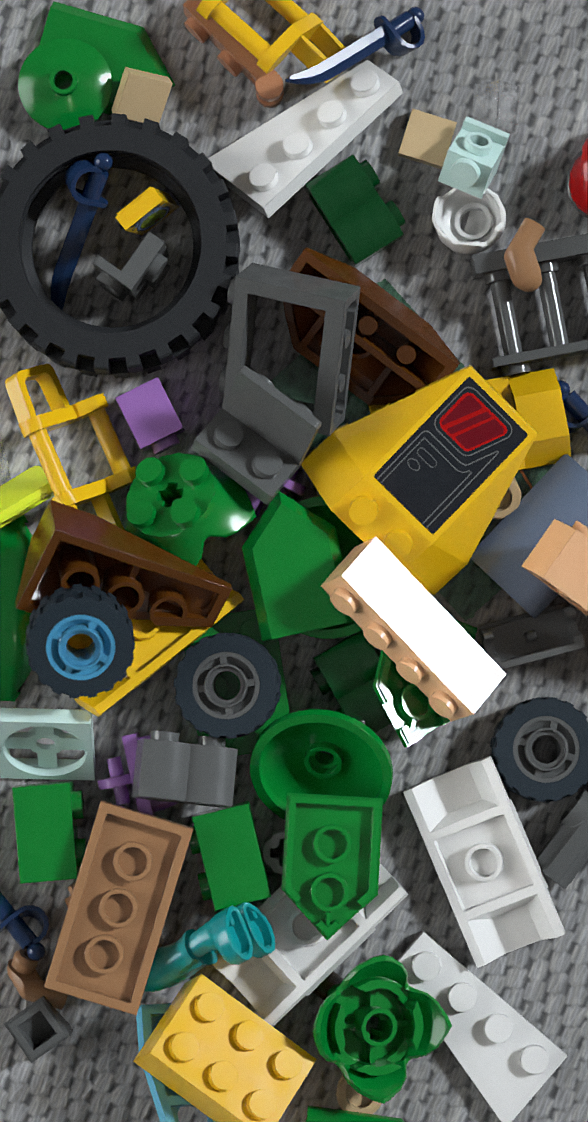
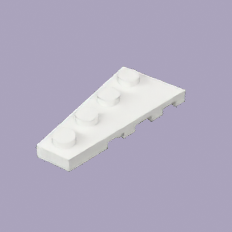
[208,59,403,218]
[397,931,567,1122]

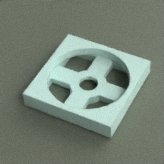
[0,708,96,781]

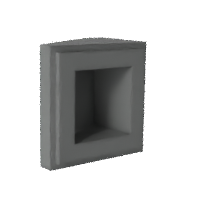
[4,996,73,1063]

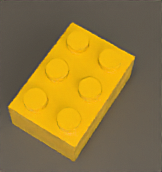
[133,974,317,1122]

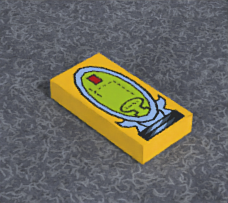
[115,187,179,236]

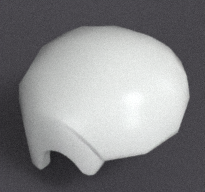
[431,188,506,255]

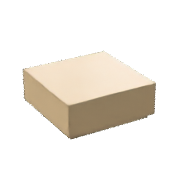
[111,67,173,123]
[398,108,457,169]

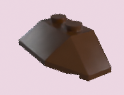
[283,247,460,406]

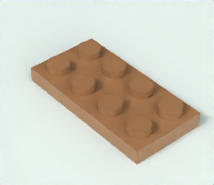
[44,800,194,1015]

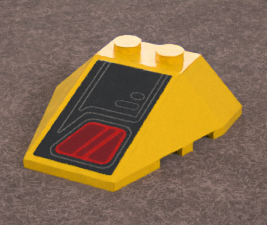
[301,365,538,595]

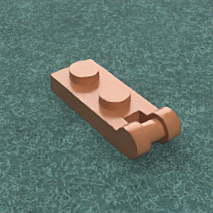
[183,0,284,108]

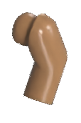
[504,218,545,292]
[7,949,68,1010]

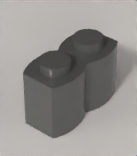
[131,731,238,808]

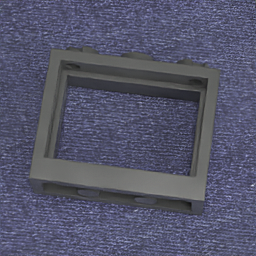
[219,263,361,436]

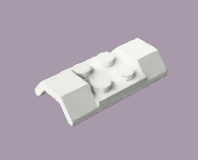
[403,756,566,968]
[212,863,408,1027]

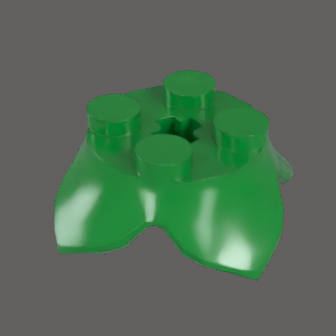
[121,453,256,566]
[313,954,452,1104]

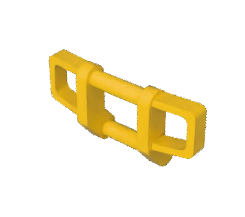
[196,0,346,83]
[5,364,136,529]

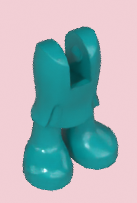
[144,902,276,992]

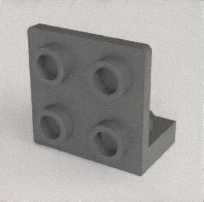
[191,366,321,506]

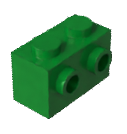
[12,780,87,884]
[189,801,271,911]

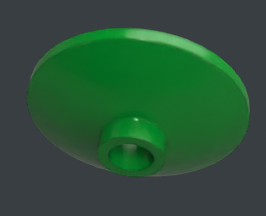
[18,38,113,130]

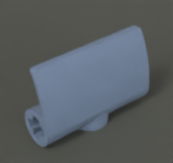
[471,454,588,619]

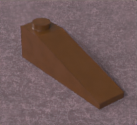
[15,500,232,627]

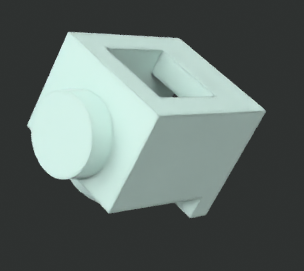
[438,116,510,199]

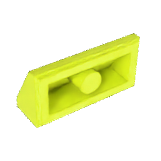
[0,466,54,529]

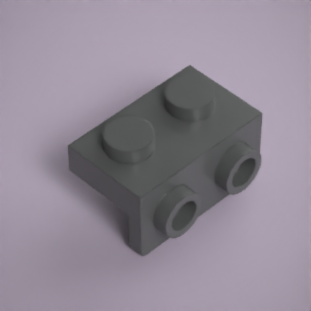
[92,232,171,302]

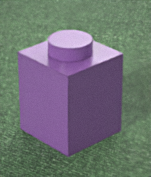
[115,377,185,455]

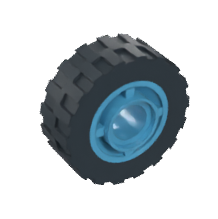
[26,584,135,699]

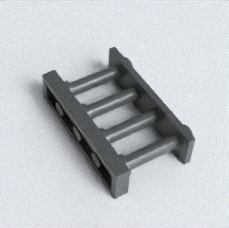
[469,233,588,377]

